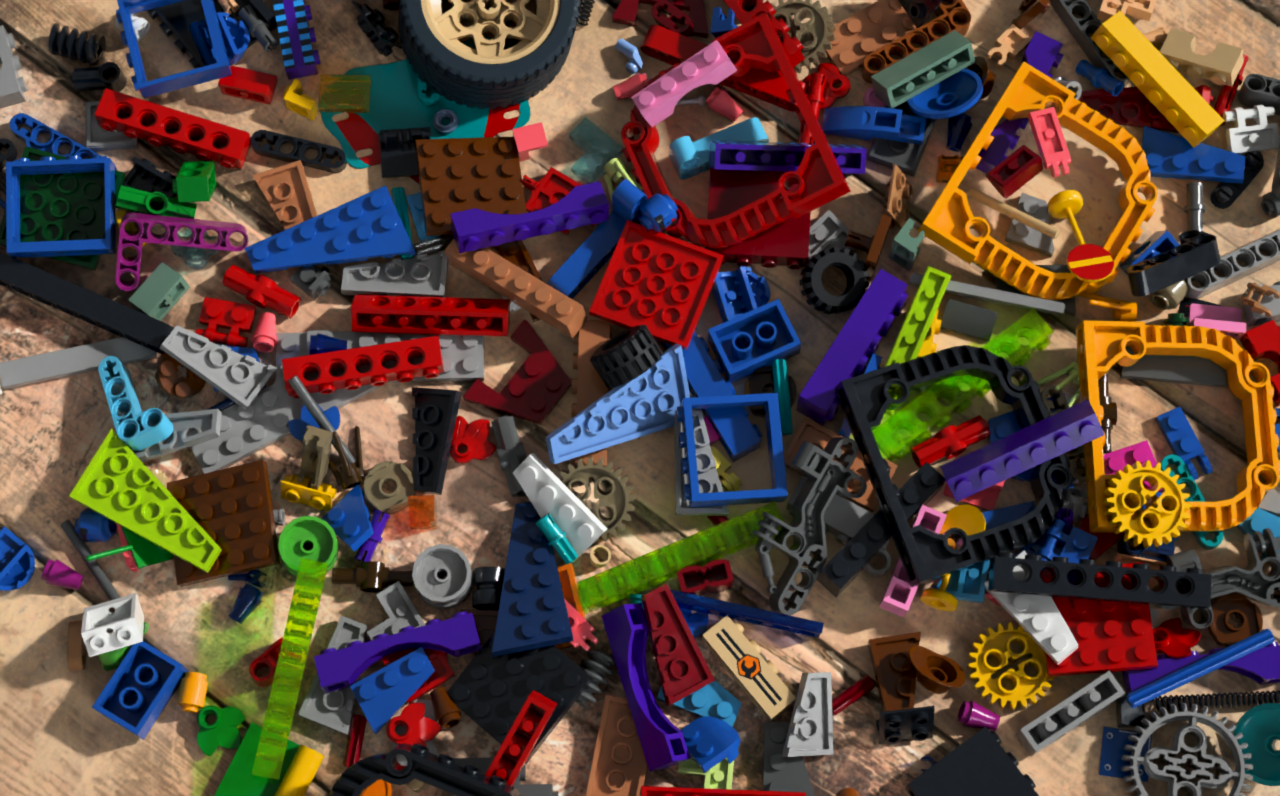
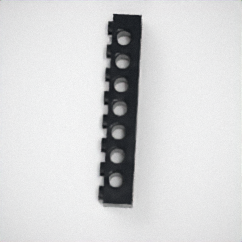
[988,552,1212,609]

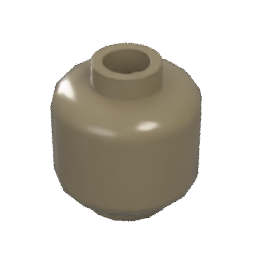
[1149,279,1188,310]

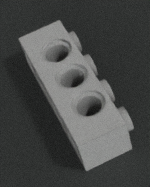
[1016,670,1125,757]

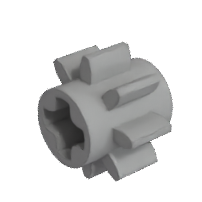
[1059,488,1088,521]

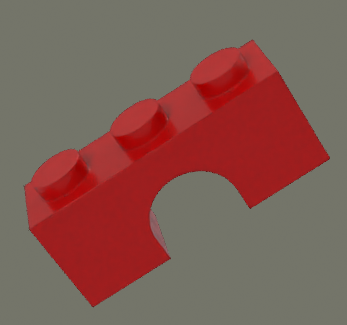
[1240,320,1280,407]

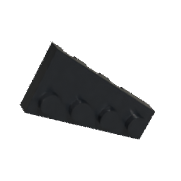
[412,387,462,495]

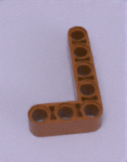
[862,0,971,84]

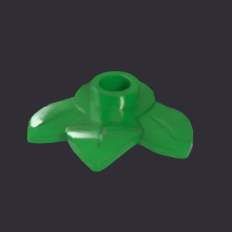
[197,705,246,756]

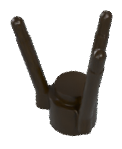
[328,426,366,489]

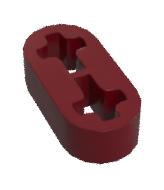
[651,0,694,37]

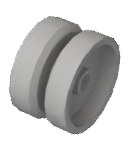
[412,544,473,610]

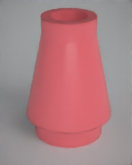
[613,73,649,100]
[705,87,743,122]
[251,312,277,353]

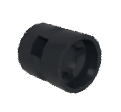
[472,567,505,611]

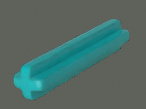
[391,187,414,260]
[772,359,793,436]

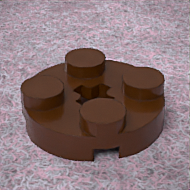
[155,352,206,398]
[1208,594,1263,647]

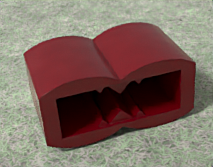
[676,559,734,599]

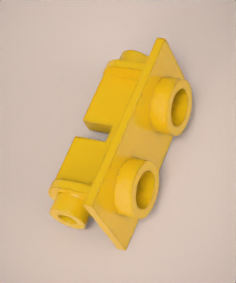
[281,474,337,511]

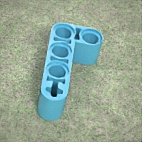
[669,117,769,179]
[98,356,174,451]

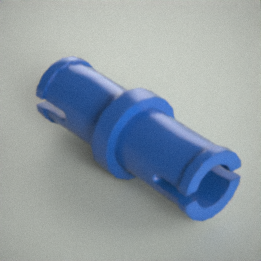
[1075,59,1124,97]

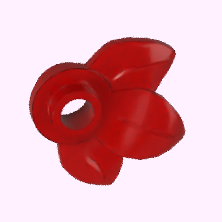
[802,63,851,110]
[450,416,497,464]
[1153,618,1201,658]
[386,703,441,747]

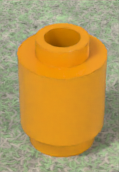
[177,672,208,713]

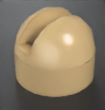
[589,545,611,568]

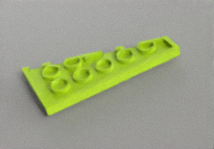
[69,428,222,573]

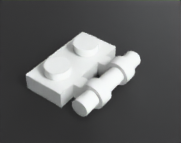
[1222,105,1280,154]

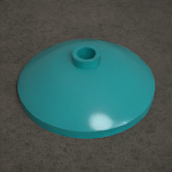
[1233,703,1280,786]

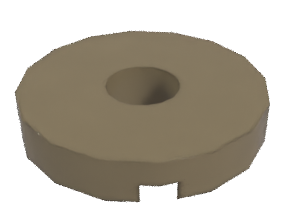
[363,461,416,514]

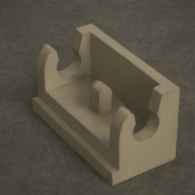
[298,425,333,490]

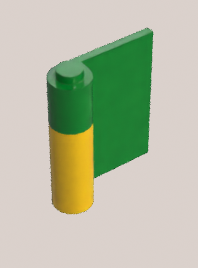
[214,722,325,796]

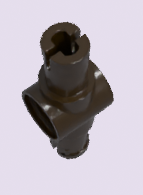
[1098,374,1117,454]
[332,561,413,593]

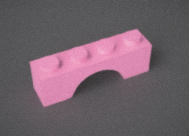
[631,40,737,127]
[879,504,947,617]

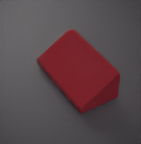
[985,145,1043,199]

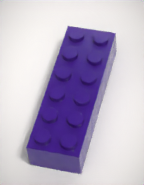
[796,269,908,426]

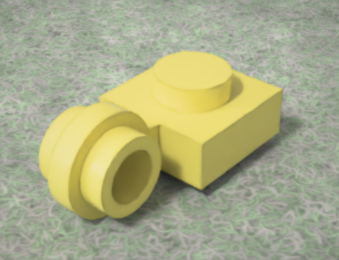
[711,446,742,492]

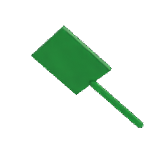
[86,527,174,569]

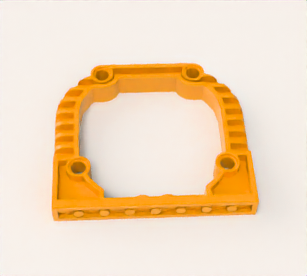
[918,62,1158,301]
[1076,320,1280,533]

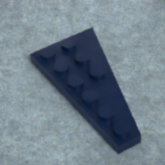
[492,501,573,657]

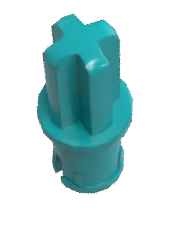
[536,513,578,564]

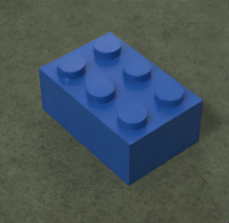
[707,299,801,383]
[92,641,188,740]

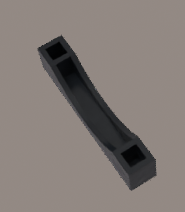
[816,462,946,597]

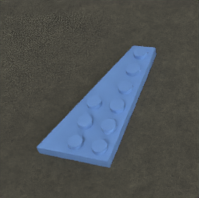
[546,343,693,464]

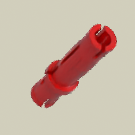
[1214,54,1249,126]
[797,73,827,144]

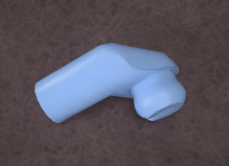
[615,39,643,74]

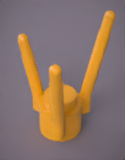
[1078,292,1137,322]

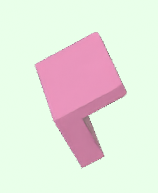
[1188,304,1246,339]

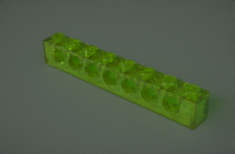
[872,308,1054,462]
[578,501,785,613]
[252,558,328,780]

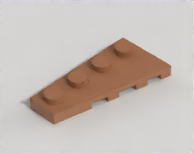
[252,160,318,230]

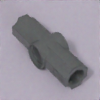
[491,416,526,497]

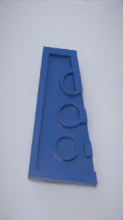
[1142,126,1245,184]

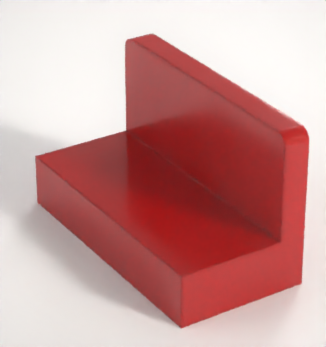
[218,66,278,105]

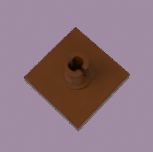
[845,214,892,281]

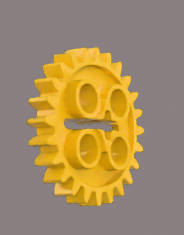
[1103,460,1192,548]
[967,622,1055,711]

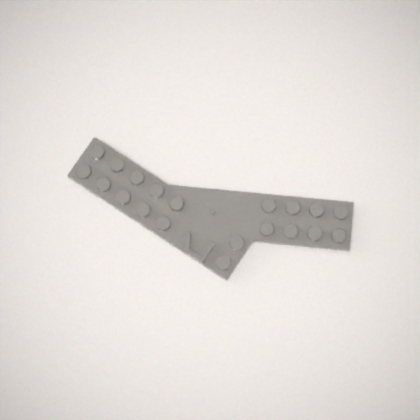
[190,330,484,474]

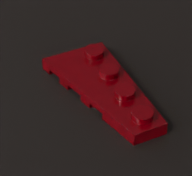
[1078,87,1179,133]
[641,583,715,706]

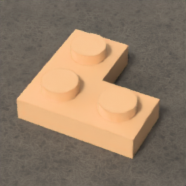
[1097,0,1156,22]

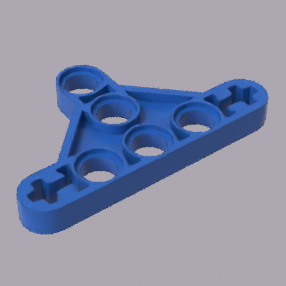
[10,113,118,171]

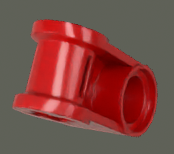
[249,637,302,687]

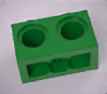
[173,161,217,202]

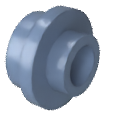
[433,109,458,134]

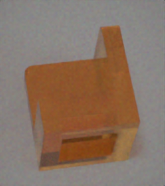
[408,495,437,529]

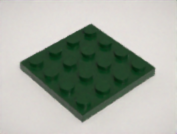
[0,146,125,271]

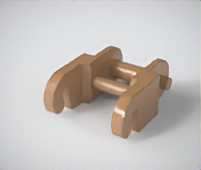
[1241,282,1280,317]

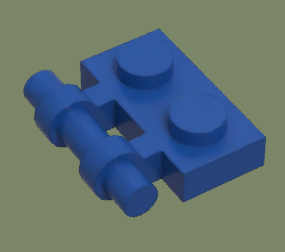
[1037,519,1098,585]

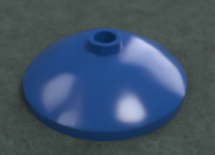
[907,68,983,119]

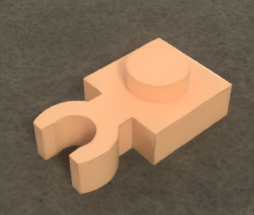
[987,24,1031,69]

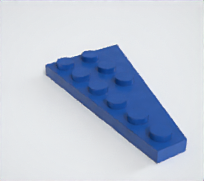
[245,185,416,273]

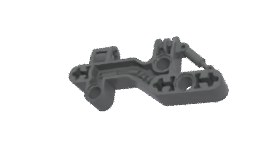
[752,437,867,615]
[1152,528,1280,629]

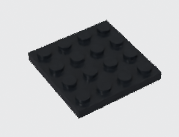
[447,631,593,764]

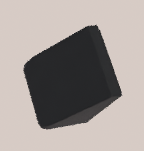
[1116,698,1145,728]

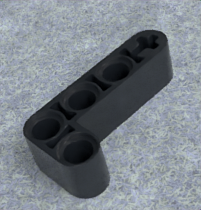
[1127,230,1221,297]

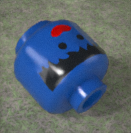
[639,193,678,232]
[75,508,117,542]

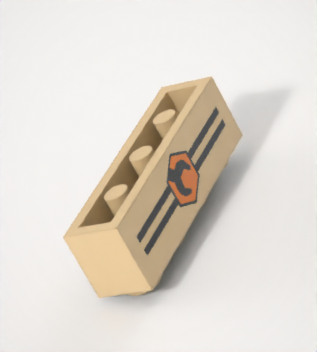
[702,615,796,722]

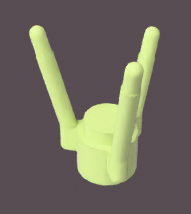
[603,157,643,203]
[1037,361,1080,408]

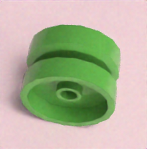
[278,516,339,580]

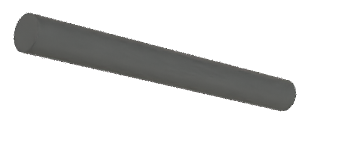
[288,375,356,464]
[60,520,121,600]

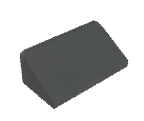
[940,299,998,342]

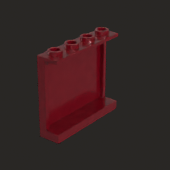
[705,167,811,269]

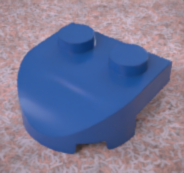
[189,12,250,66]
[712,266,771,323]
[0,526,35,591]
[680,716,741,772]

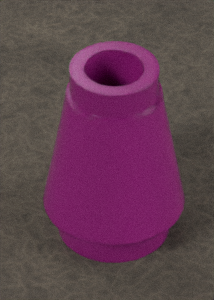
[41,559,84,591]
[957,700,1000,731]

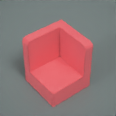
[512,122,548,162]

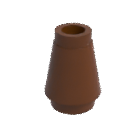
[430,687,461,729]

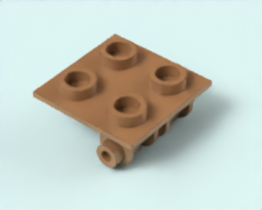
[883,164,913,230]

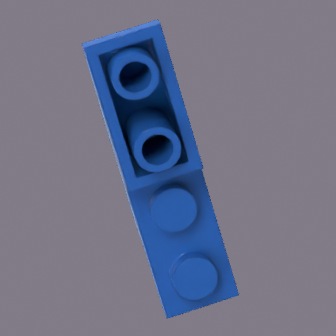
[822,106,926,145]

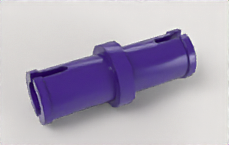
[354,509,390,562]

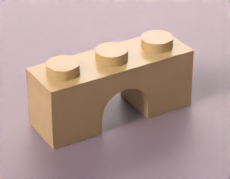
[1160,28,1244,87]

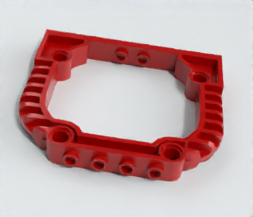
[621,13,851,248]

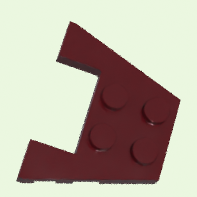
[612,0,708,38]
[463,319,572,425]

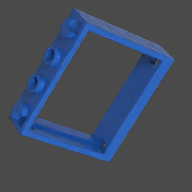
[116,0,232,98]
[6,154,116,258]
[677,393,788,508]

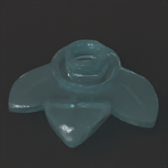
[170,228,220,269]

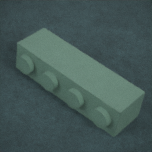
[871,30,975,108]

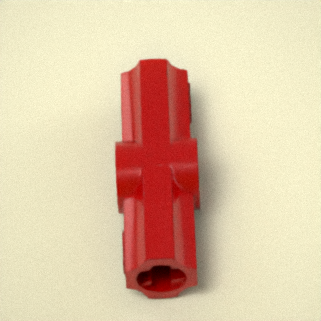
[222,265,301,319]
[910,415,991,468]

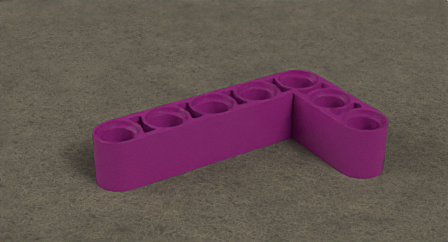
[115,213,249,291]

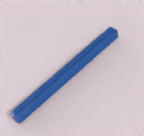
[1126,629,1275,708]

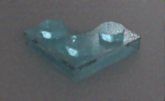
[569,117,623,184]

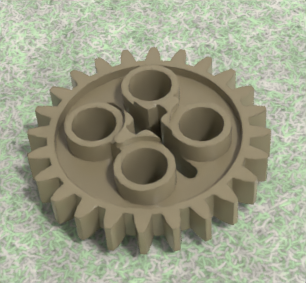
[770,0,835,73]
[558,456,636,543]

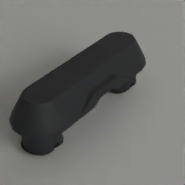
[1210,150,1264,209]

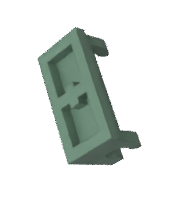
[888,218,925,272]
[128,262,190,321]

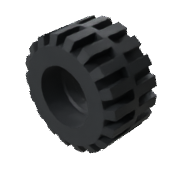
[800,247,869,314]
[590,325,663,388]

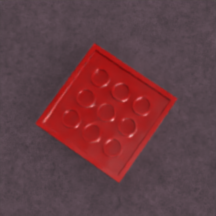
[589,220,724,351]
[1040,562,1158,677]

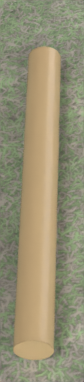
[967,187,1060,239]

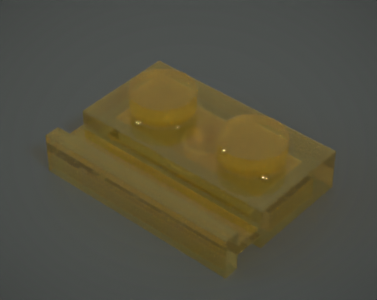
[318,74,372,113]

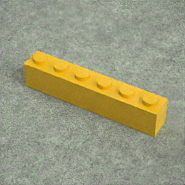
[1091,11,1224,148]

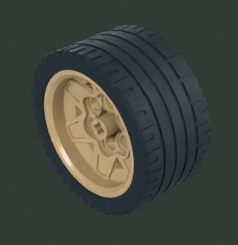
[398,0,580,109]

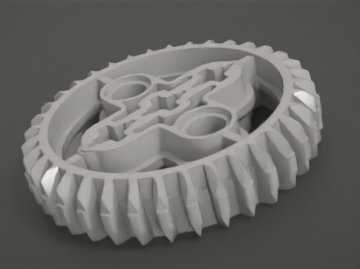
[1121,703,1253,796]

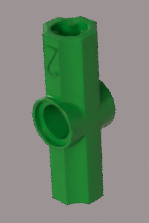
[116,185,197,219]

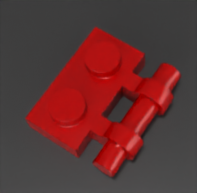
[195,297,256,347]

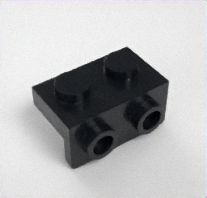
[122,157,177,211]

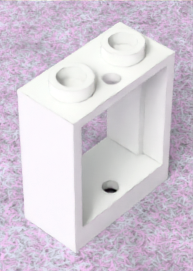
[81,593,144,657]

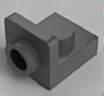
[290,265,331,300]

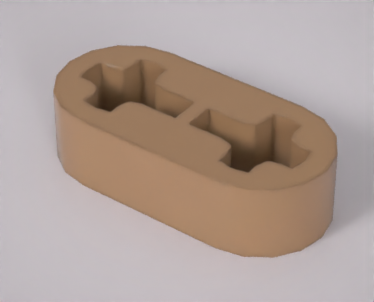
[67,620,87,670]

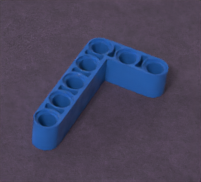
[547,179,647,299]

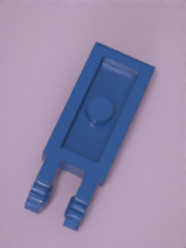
[1155,407,1213,480]

